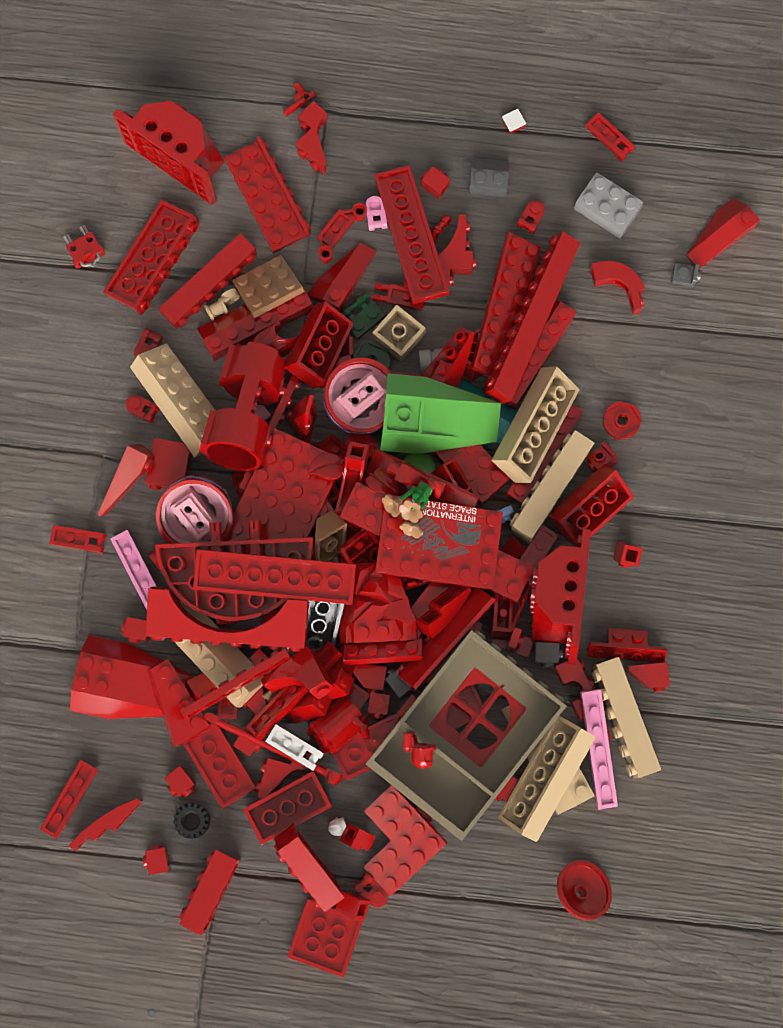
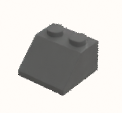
[469,158,509,197]

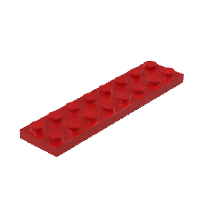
[374,165,450,304]
[470,232,541,377]
[193,550,356,605]
[333,684,487,781]

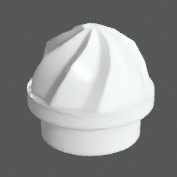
[328,817,346,836]

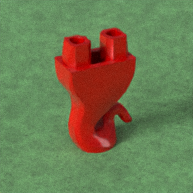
[386,460,447,500]

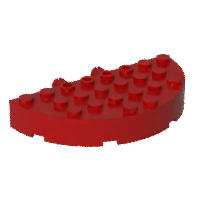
[155,520,315,621]

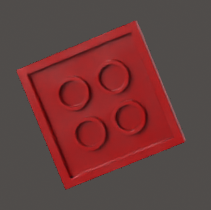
[287,899,363,978]

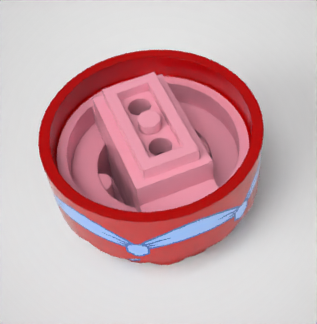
[323,358,392,435]
[156,475,233,544]

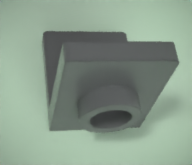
[279,721,311,741]

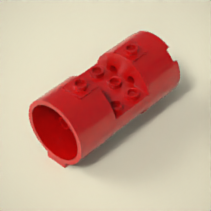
[199,342,287,471]

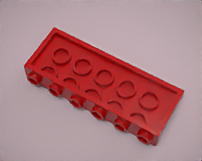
[224,136,311,254]
[103,199,200,315]

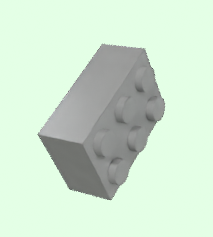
[574,172,643,239]

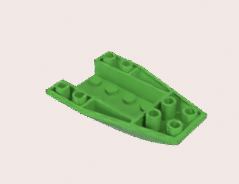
[380,373,501,454]

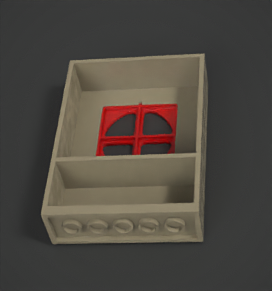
[366,630,566,841]

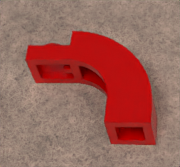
[590,261,645,315]

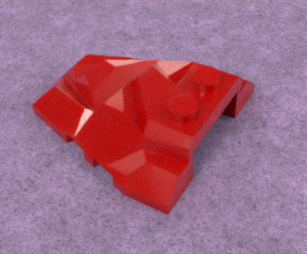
[339,562,418,643]

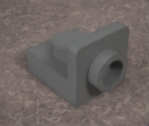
[671,263,702,287]

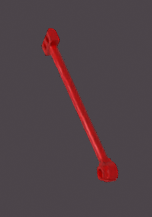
[204,712,343,786]

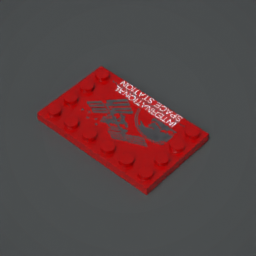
[375,494,503,591]

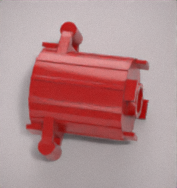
[306,697,370,755]

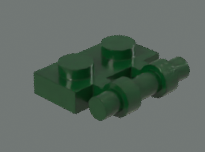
[340,292,386,340]

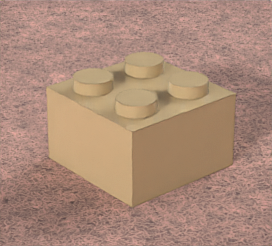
[372,305,426,362]

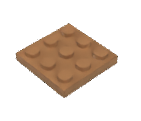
[232,255,304,318]

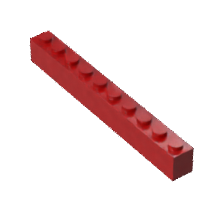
[484,231,581,404]

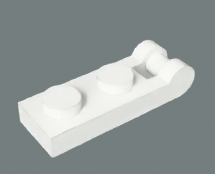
[265,725,323,771]

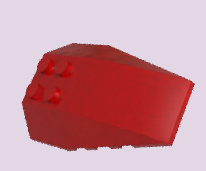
[70,635,195,719]

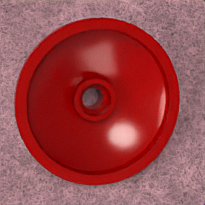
[557,860,612,920]

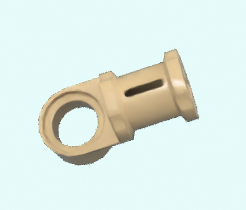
[204,288,240,321]

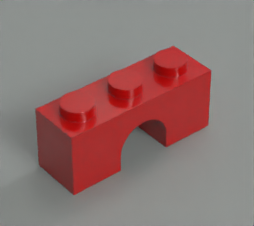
[554,659,594,721]

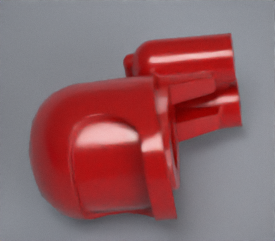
[403,730,436,769]

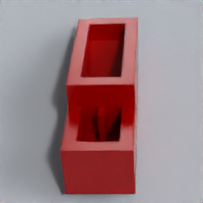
[416,585,471,638]

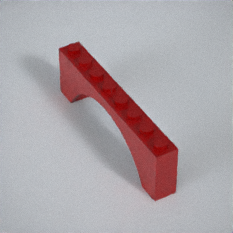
[145,586,309,652]

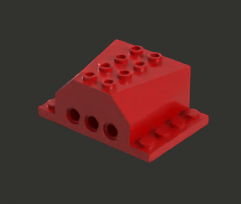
[113,101,224,205]
[530,529,591,665]

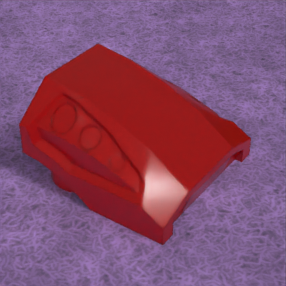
[338,529,379,564]

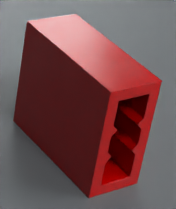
[145,438,192,491]

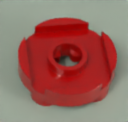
[603,401,641,440]

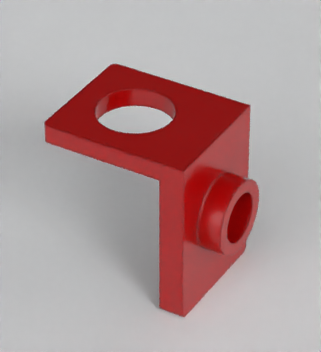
[500,536,526,559]

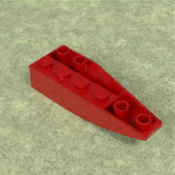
[421,327,475,388]

